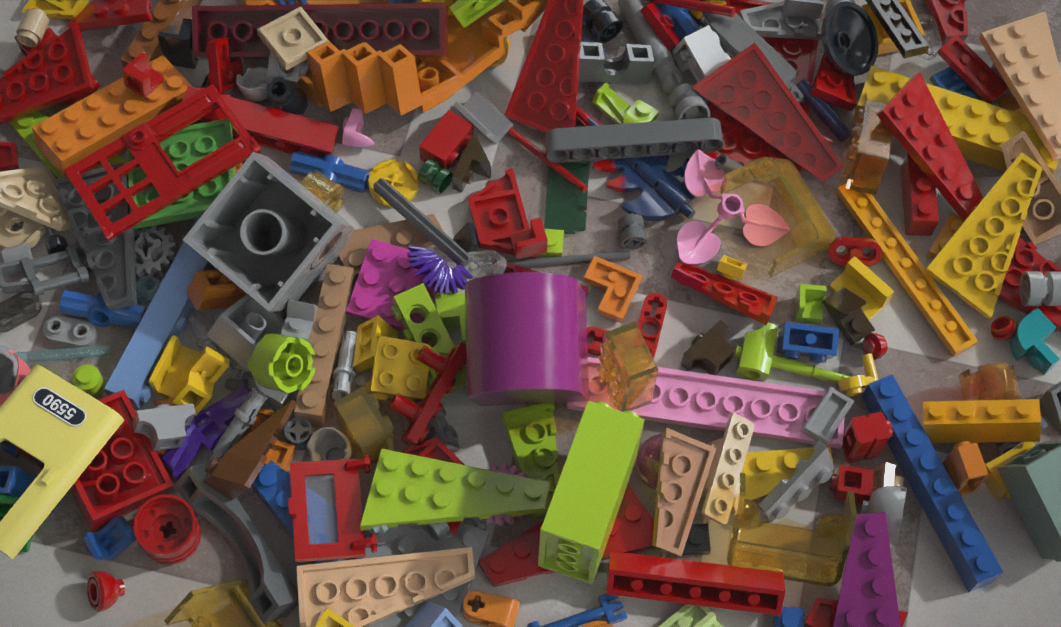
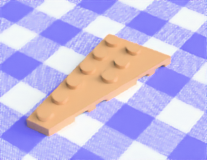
[978,12,1061,160]
[297,547,475,627]

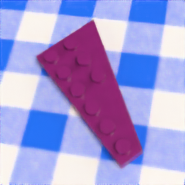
[832,512,901,627]

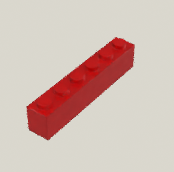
[183,86,339,158]
[606,551,786,616]

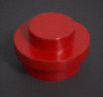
[991,316,1018,341]
[863,333,888,360]

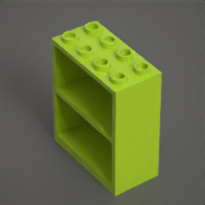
[538,401,645,585]

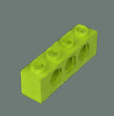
[391,283,467,397]

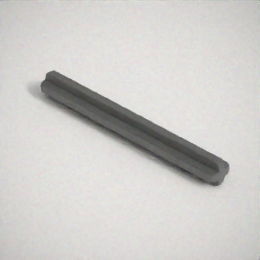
[373,178,471,267]

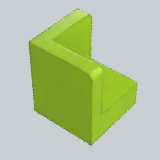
[794,284,826,324]

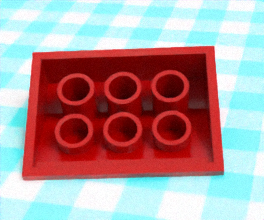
[70,390,174,532]

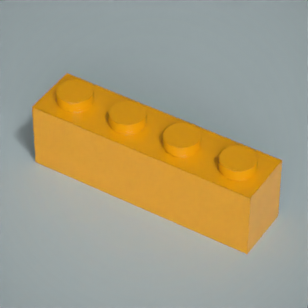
[923,399,1041,443]

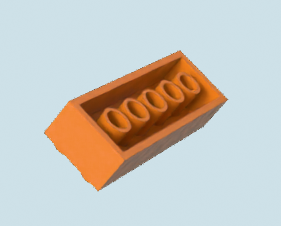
[32,55,193,177]

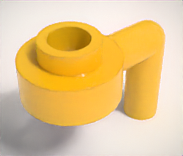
[838,353,879,397]

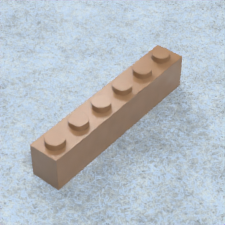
[294,264,354,428]

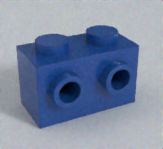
[776,322,839,363]

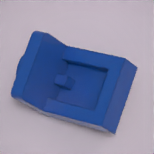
[83,516,137,560]

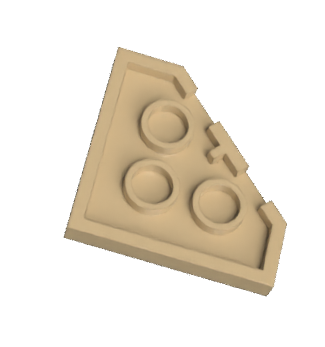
[0,166,73,231]

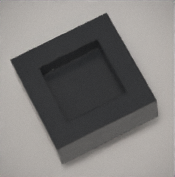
[682,523,711,555]

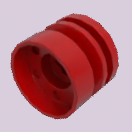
[133,494,201,565]

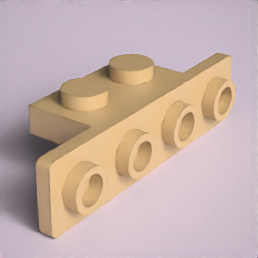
[701,413,755,525]

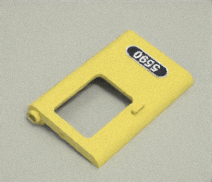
[0,364,124,560]

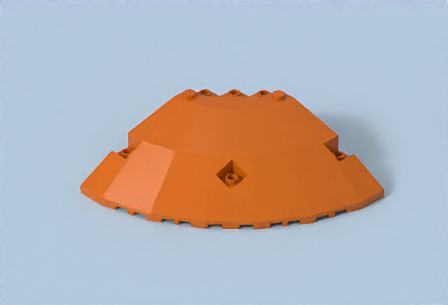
[237,0,548,116]

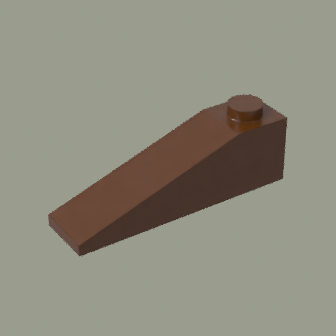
[203,400,297,501]

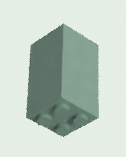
[997,441,1061,562]

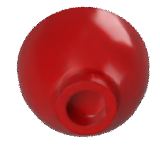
[87,571,125,612]

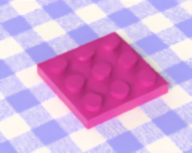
[346,238,447,331]

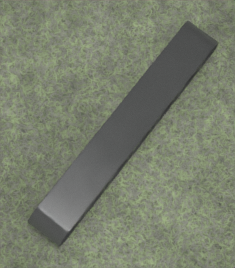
[545,118,724,163]

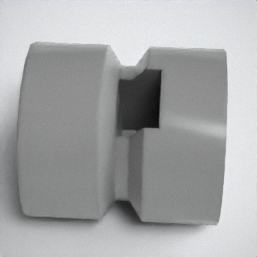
[669,83,710,120]
[1019,271,1061,306]

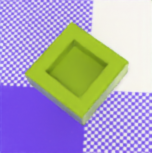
[537,229,564,257]

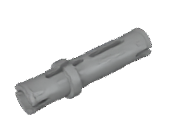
[332,331,357,402]
[207,388,268,462]

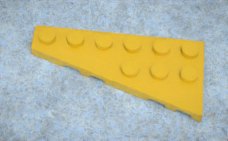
[925,152,1043,320]

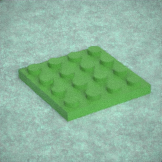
[127,119,236,229]

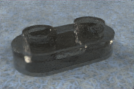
[0,291,42,333]

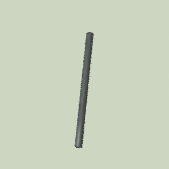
[505,251,630,267]

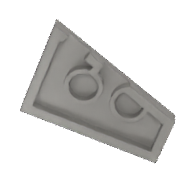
[739,1,822,40]
[759,440,835,523]

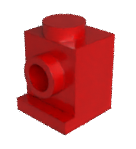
[829,465,874,506]

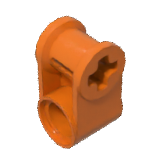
[462,591,520,627]

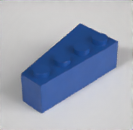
[251,461,365,564]

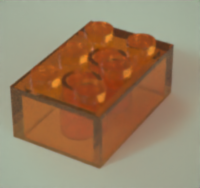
[843,100,893,195]

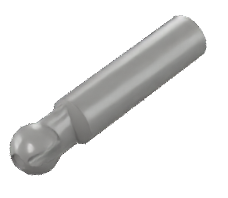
[618,0,686,95]

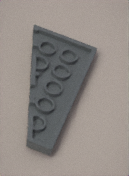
[52,162,137,311]

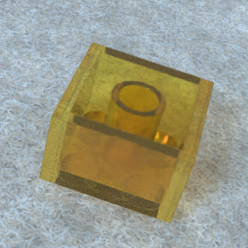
[334,386,396,465]

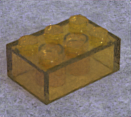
[597,321,658,412]

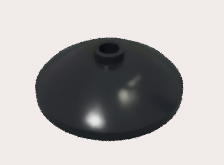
[821,1,879,76]

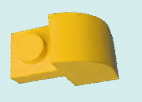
[173,346,230,415]

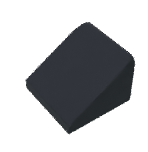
[453,222,478,258]

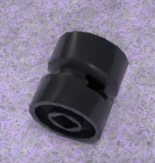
[582,0,623,44]

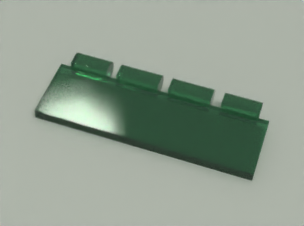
[544,161,590,234]

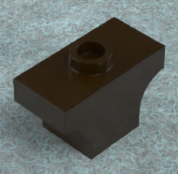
[681,320,735,375]

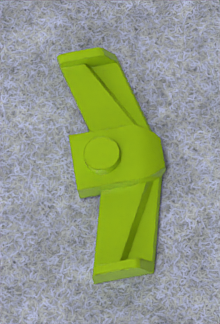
[592,83,659,124]

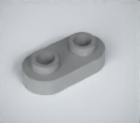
[43,315,99,350]

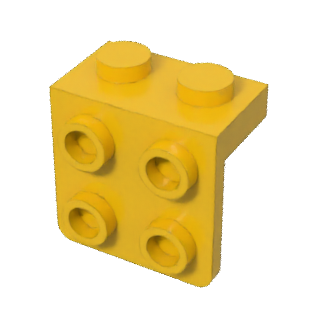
[363,336,431,402]

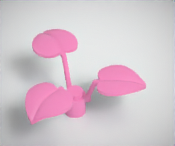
[676,150,790,265]

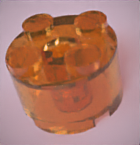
[958,363,1021,401]

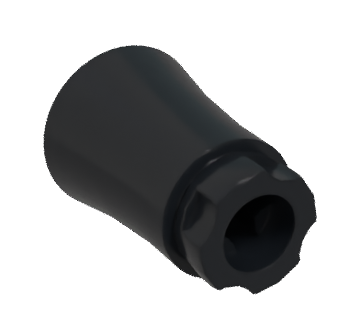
[266,77,308,115]

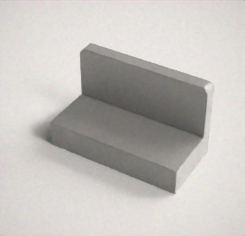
[454,91,513,144]

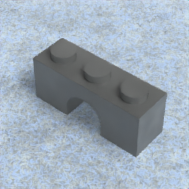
[578,42,654,84]

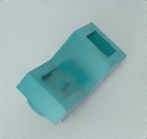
[1010,308,1060,375]

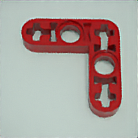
[587,293,667,366]

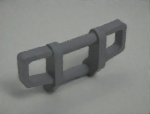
[0,244,93,297]

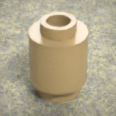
[16,8,50,47]

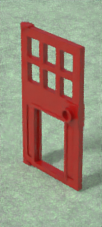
[64,84,262,241]

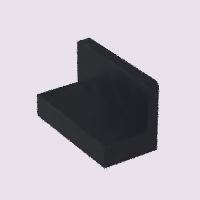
[158,18,198,69]

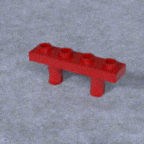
[389,341,466,446]

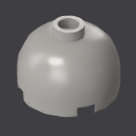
[861,485,907,544]

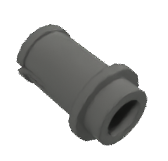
[715,154,748,181]

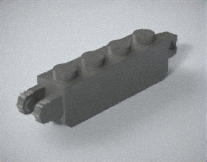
[700,12,804,104]

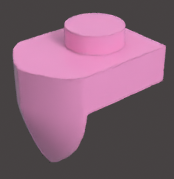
[342,108,375,148]

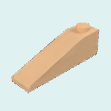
[1001,131,1061,245]

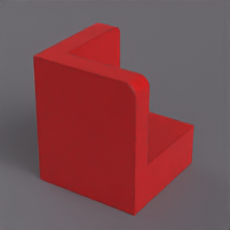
[122,52,164,99]
[510,217,548,259]

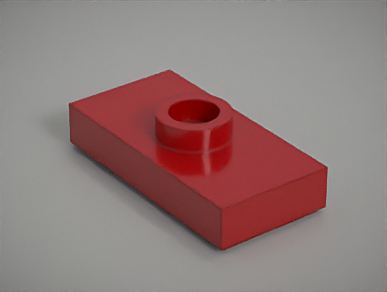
[640,3,681,50]

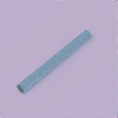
[15,345,110,363]

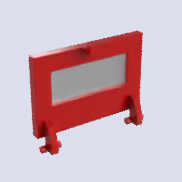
[288,455,377,562]

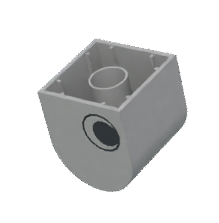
[183,152,354,312]

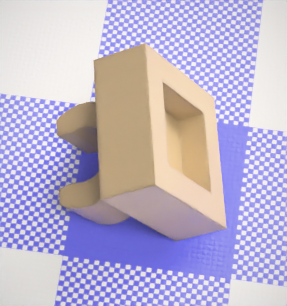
[871,462,904,493]

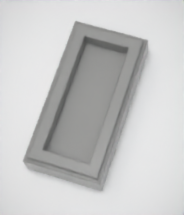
[801,386,854,445]

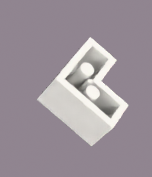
[671,25,731,83]

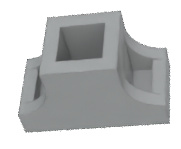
[132,403,196,451]

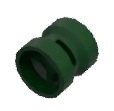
[417,159,453,194]

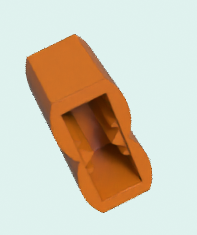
[943,441,989,496]

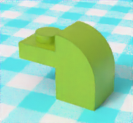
[435,292,466,344]

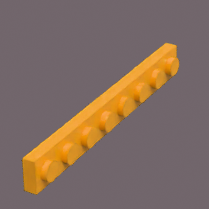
[836,177,978,357]

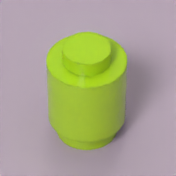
[72,364,106,399]

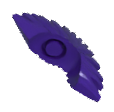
[407,245,473,295]

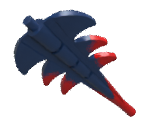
[576,106,696,221]

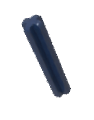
[796,79,852,142]

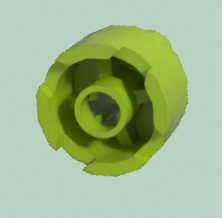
[248,333,316,393]

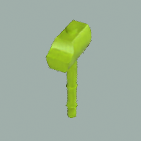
[734,322,851,384]

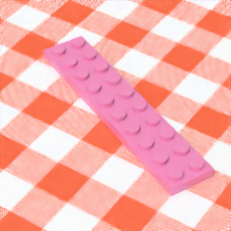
[567,357,846,449]

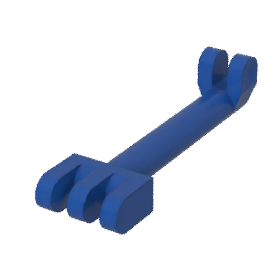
[527,594,628,627]

